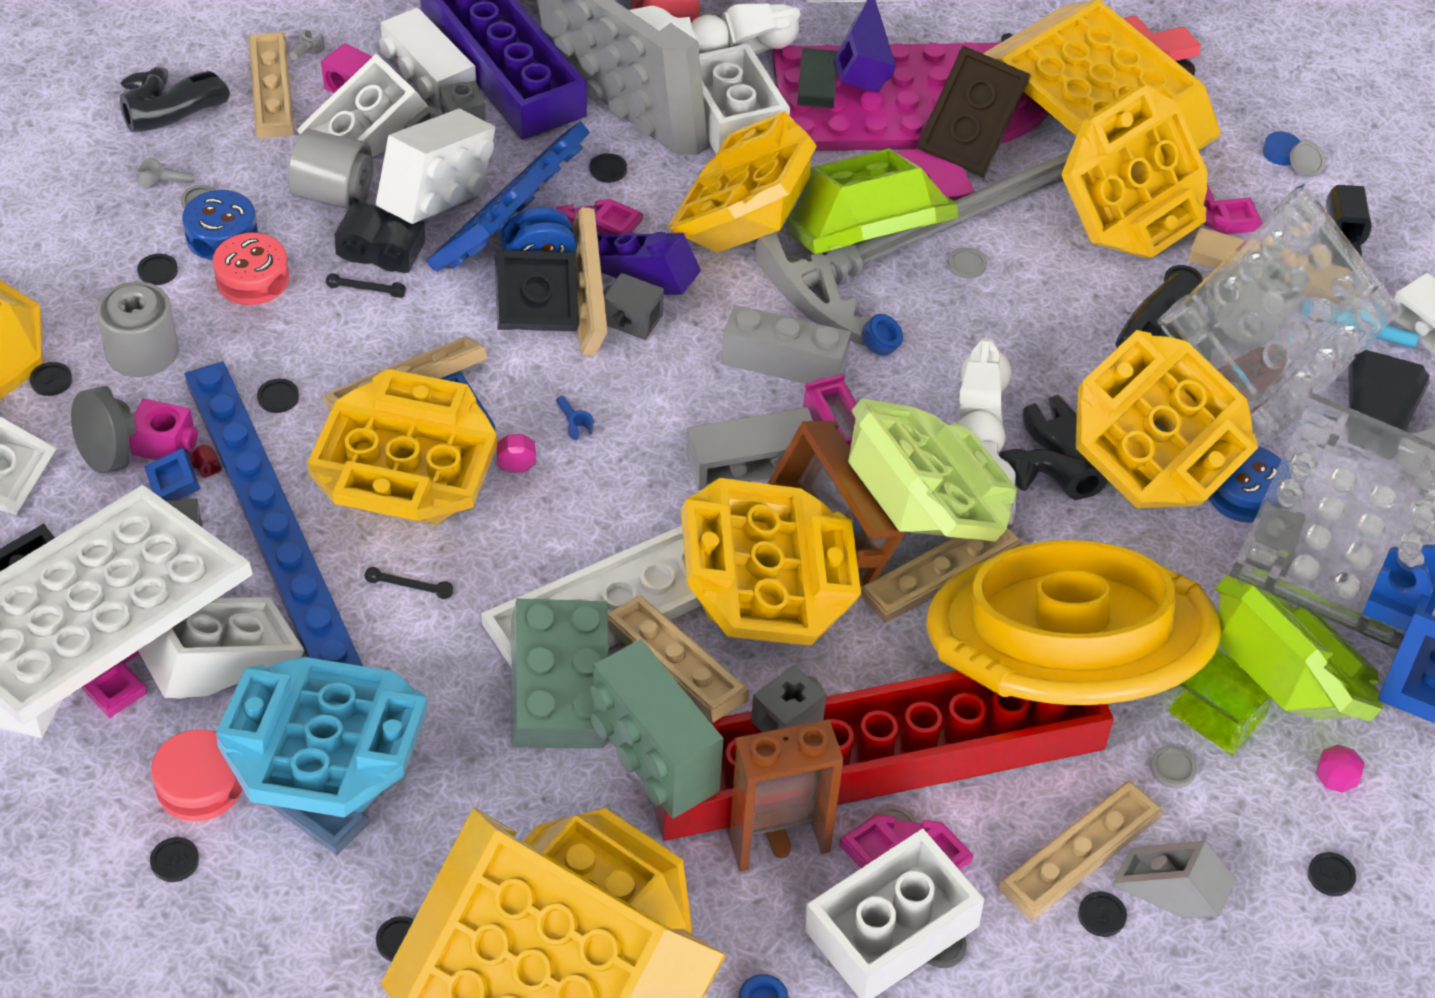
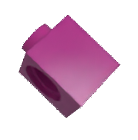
[321,43,372,93]
[129,398,198,460]

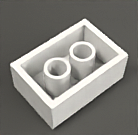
[699,43,790,154]
[376,108,496,224]
[805,829,984,998]

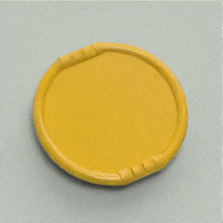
[926,540,1221,705]

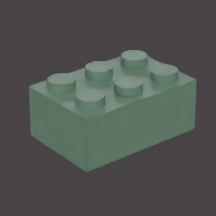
[511,598,609,749]
[590,639,724,819]

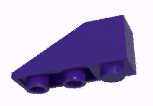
[834,0,896,93]
[597,231,701,295]

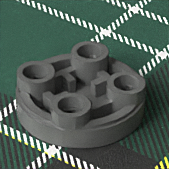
[71,386,136,473]

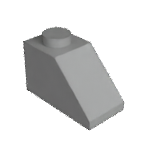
[1113,841,1236,918]

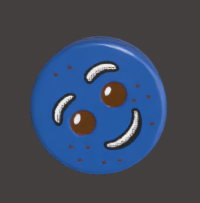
[182,190,258,260]
[501,207,577,252]
[1209,446,1290,523]

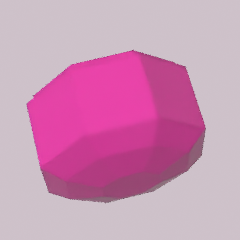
[496,434,536,473]
[1316,744,1365,792]

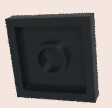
[495,250,579,331]

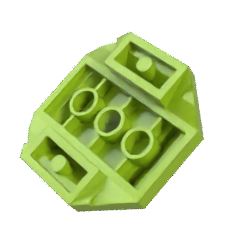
[787,148,959,254]
[1214,575,1383,722]

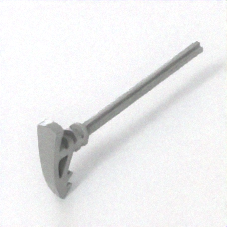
[755,151,1070,345]

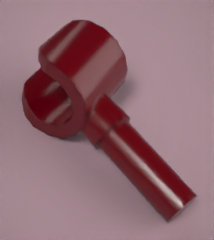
[190,444,222,478]

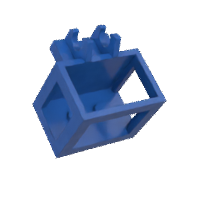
[1362,544,1435,723]

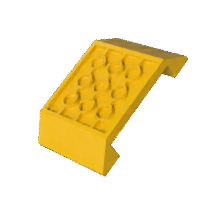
[983,0,1221,150]
[380,808,726,998]

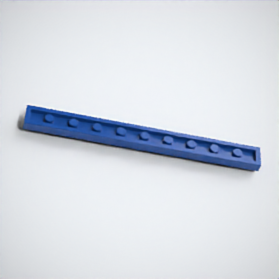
[184,361,363,666]

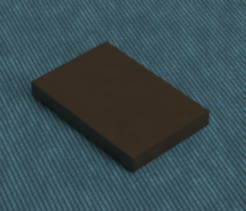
[916,45,1031,178]

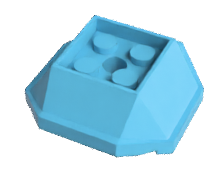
[216,657,427,817]

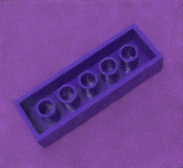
[420,0,587,140]

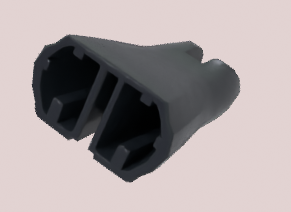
[1346,350,1430,462]

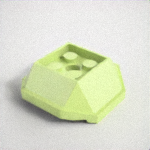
[848,398,1017,542]

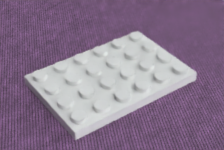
[0,485,253,725]

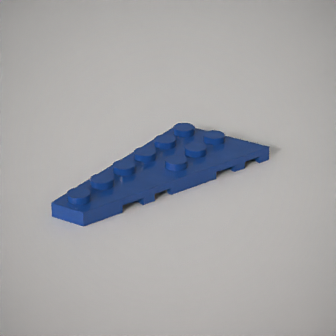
[426,121,590,272]

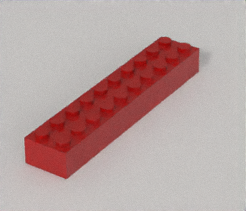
[652,671,1114,841]

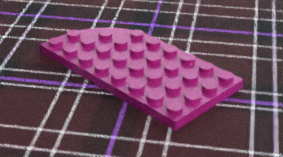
[772,42,1050,151]

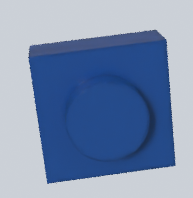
[144,448,201,501]

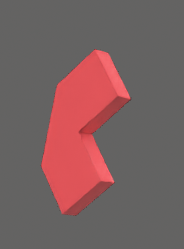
[1123,15,1201,61]

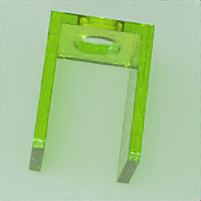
[1169,649,1272,756]

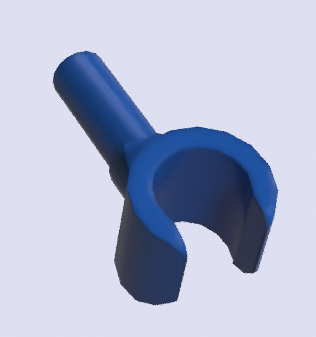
[556,396,594,440]

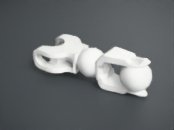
[629,3,800,54]
[957,338,1017,525]

